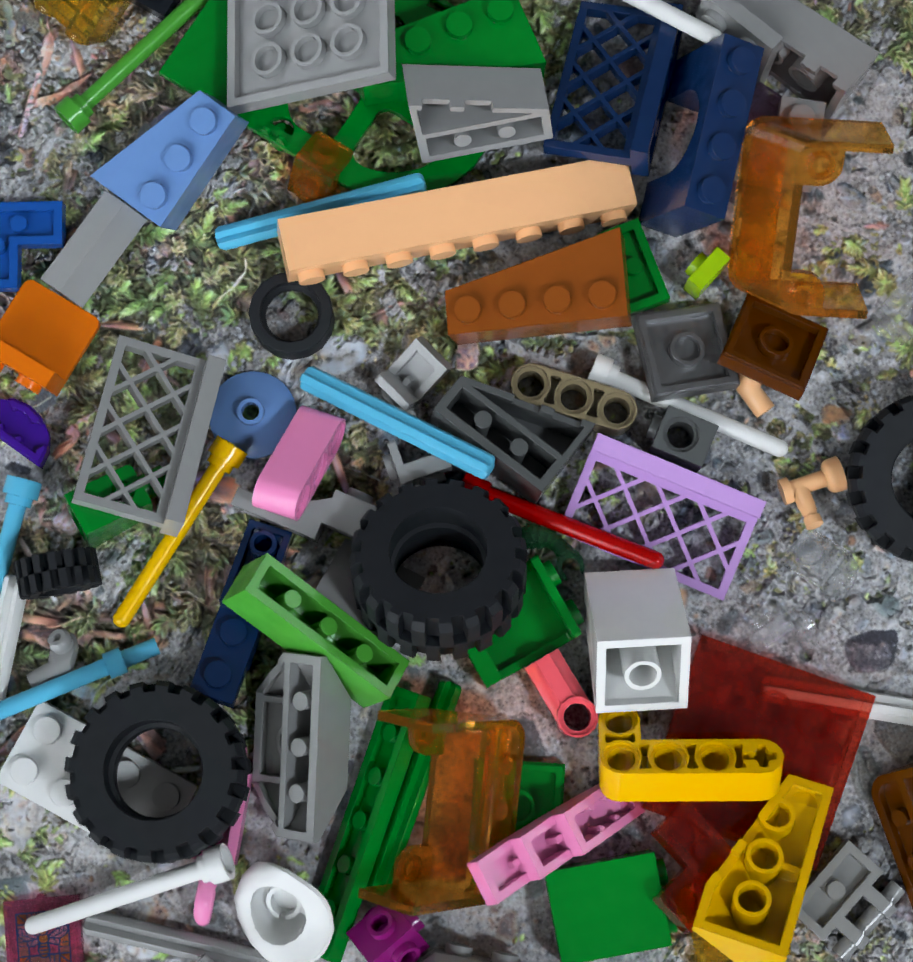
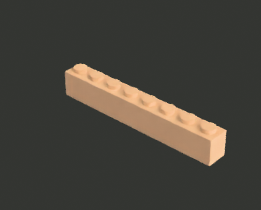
[277,160,638,286]

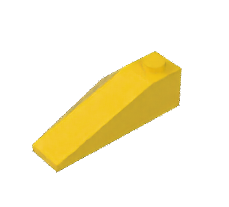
[692,774,834,962]

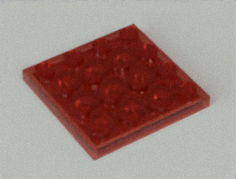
[640,634,876,871]

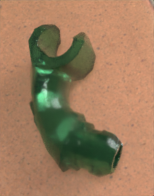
[521,523,585,581]

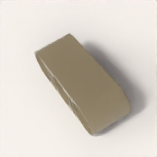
[510,363,637,436]

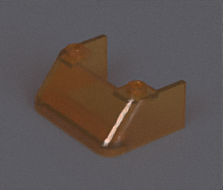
[727,116,894,319]
[358,708,525,916]

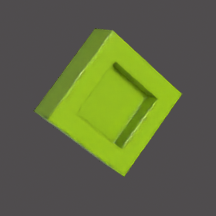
[683,246,731,300]

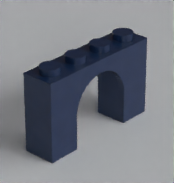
[639,33,764,237]

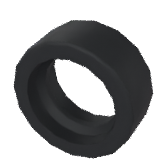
[248,272,335,360]

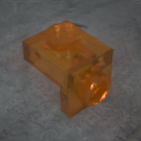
[287,131,353,202]

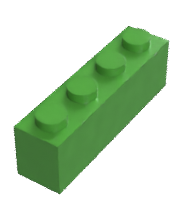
[222,553,410,708]

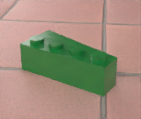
[358,0,546,106]

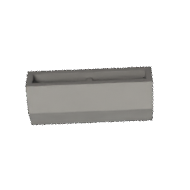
[40,191,147,308]

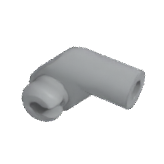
[26,629,79,687]

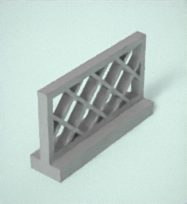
[71,335,226,537]

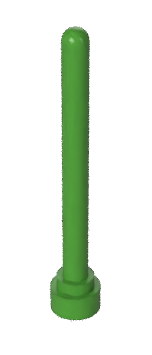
[54,0,208,134]

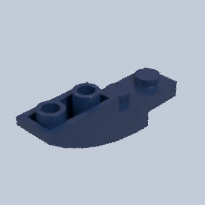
[190,519,292,708]

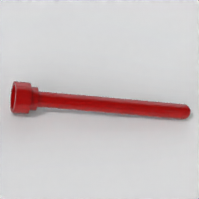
[462,472,664,569]

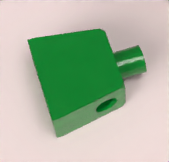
[64,464,166,548]

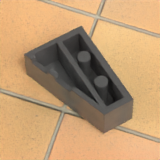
[430,375,595,504]

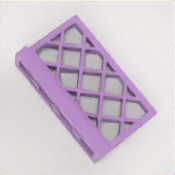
[561,433,766,600]

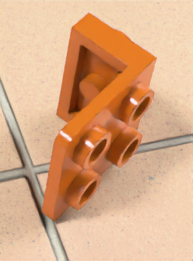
[0,280,100,397]

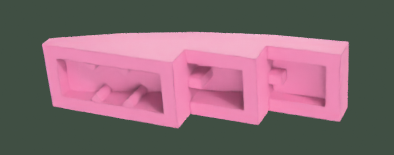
[467,784,645,906]

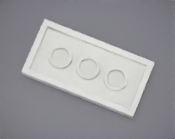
[0,701,200,868]

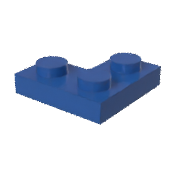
[0,201,66,292]

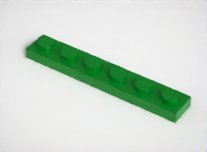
[318,686,431,962]

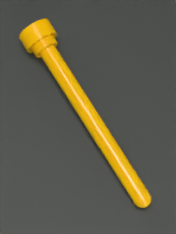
[113,435,248,628]

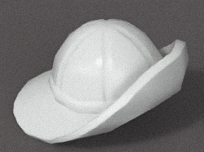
[234,861,334,962]

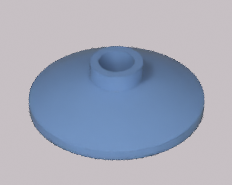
[210,371,297,459]

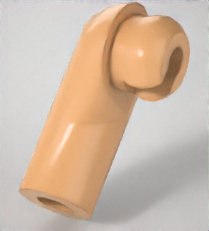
[736,373,775,418]

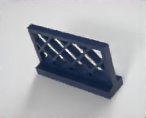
[543,1,683,177]

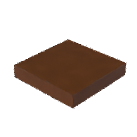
[717,292,829,401]

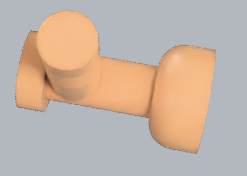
[777,456,848,530]

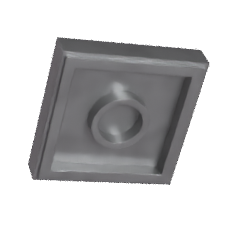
[632,302,740,403]

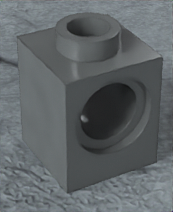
[645,405,719,473]

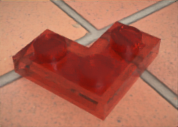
[650,801,732,935]

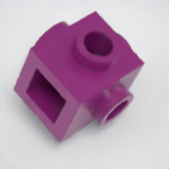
[346,896,430,962]

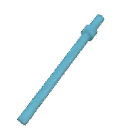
[0,637,161,720]

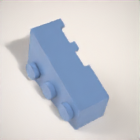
[90,90,249,231]

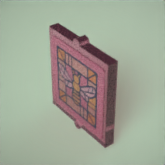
[3,893,85,962]

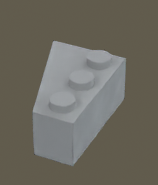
[402,64,553,164]

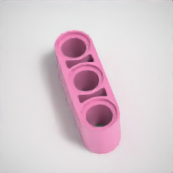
[252,405,346,521]

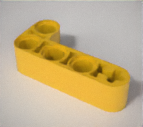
[598,711,784,802]

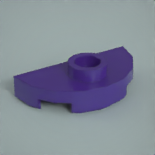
[0,398,51,469]

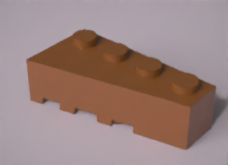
[445,227,632,345]

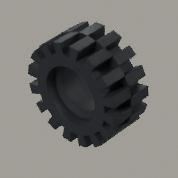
[14,547,102,600]

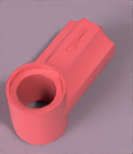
[524,648,598,738]

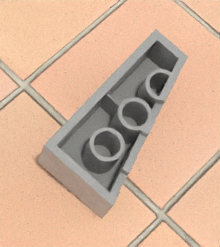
[695,0,880,121]

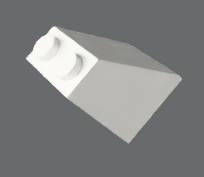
[584,568,692,713]

